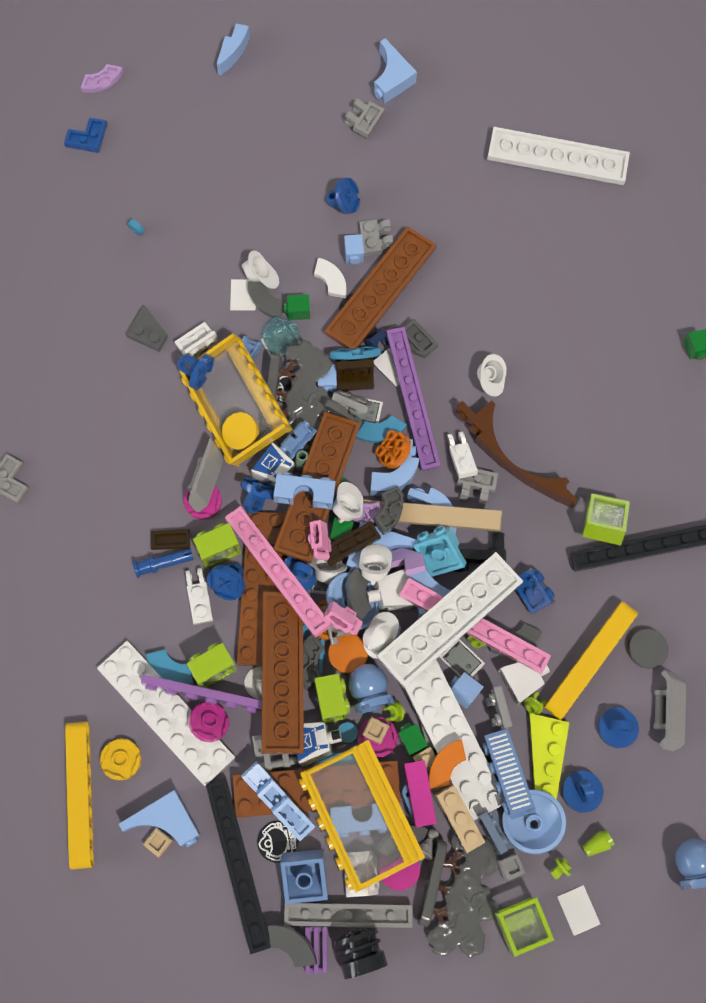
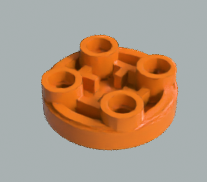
[375,430,411,469]
[328,634,368,675]

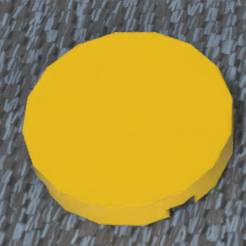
[222,412,259,451]
[100,738,142,781]

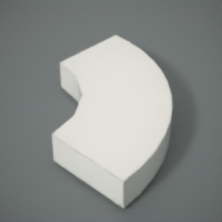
[314,258,346,298]

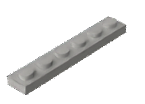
[284,903,412,928]

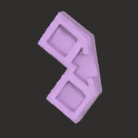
[391,548,426,576]

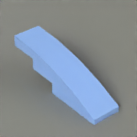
[241,761,315,841]

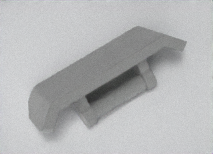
[187,438,224,512]
[653,669,686,752]

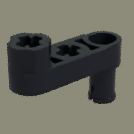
[453,532,506,572]

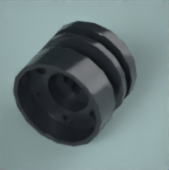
[334,927,388,979]

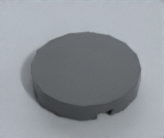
[628,629,669,669]

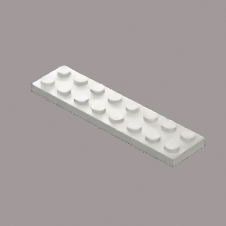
[487,127,630,186]
[377,552,523,688]
[97,641,235,787]
[404,660,505,820]

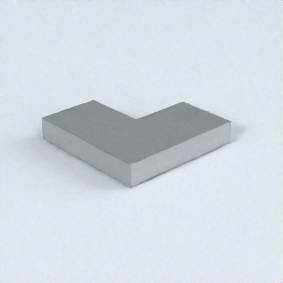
[0,453,29,504]

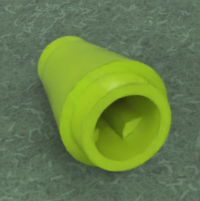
[582,830,615,857]

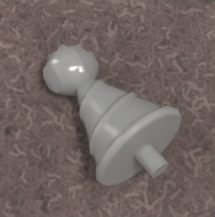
[419,828,438,861]

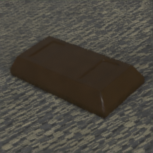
[151,529,190,550]

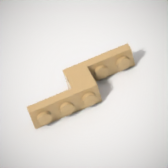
[412,746,485,853]

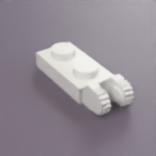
[447,431,478,479]
[185,568,213,625]

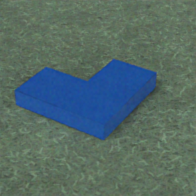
[64,118,108,153]

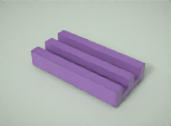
[305,927,327,973]

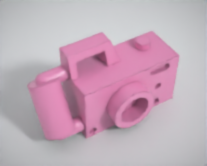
[308,520,332,560]
[324,601,363,635]

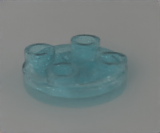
[263,317,299,354]

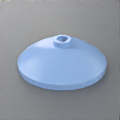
[326,572,379,630]
[502,790,566,854]

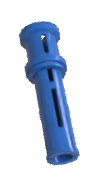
[133,548,194,578]

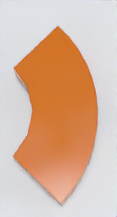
[429,739,466,789]

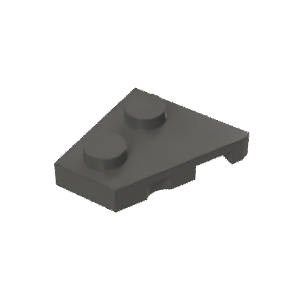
[126,306,168,352]
[388,319,438,358]

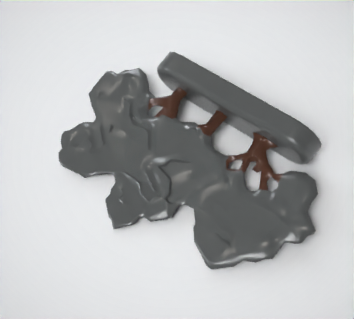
[263,339,334,447]
[417,834,501,958]

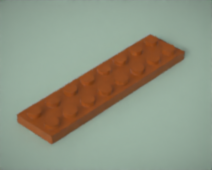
[324,226,437,348]
[273,412,361,564]
[237,512,286,666]
[261,592,304,754]
[233,760,401,818]

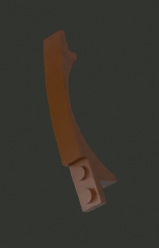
[455,401,578,508]

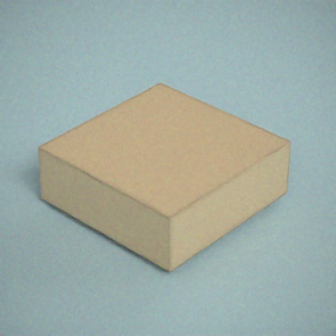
[362,716,389,745]
[143,827,173,858]

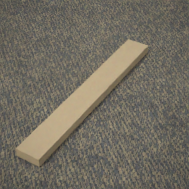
[363,500,502,532]

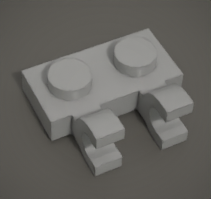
[344,98,385,139]
[359,219,393,256]
[457,469,498,506]
[485,686,512,730]

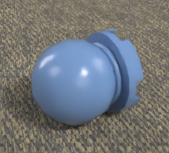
[348,664,395,714]
[675,838,706,890]

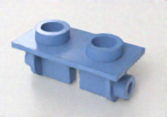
[279,420,317,459]

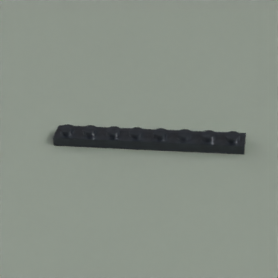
[570,525,706,572]
[206,779,271,955]

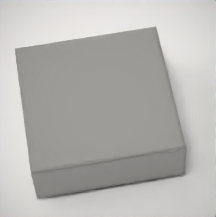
[497,853,525,882]

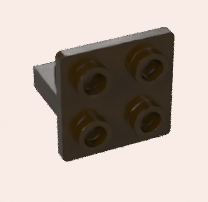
[335,357,374,391]

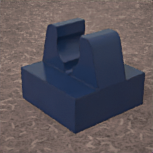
[363,329,388,347]

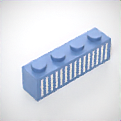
[482,729,535,820]

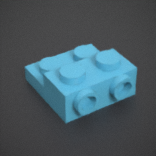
[413,526,466,577]

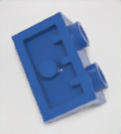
[516,569,555,614]

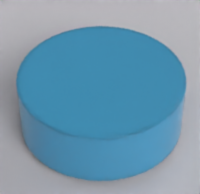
[127,218,145,236]
[338,722,358,744]

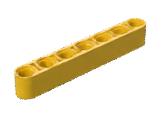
[544,601,639,720]
[65,721,94,870]

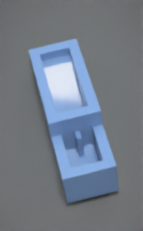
[217,24,250,75]

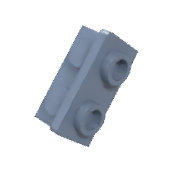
[477,809,513,855]

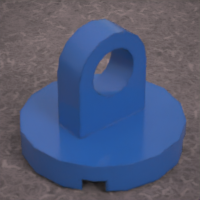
[326,178,360,214]
[177,354,214,390]
[240,477,275,514]
[283,557,316,591]
[207,563,246,601]
[597,707,639,749]
[561,770,604,813]

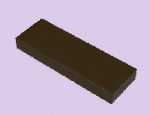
[323,521,381,567]

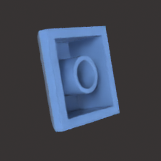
[280,849,328,904]

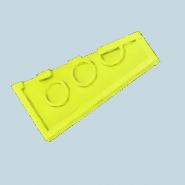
[529,713,570,800]

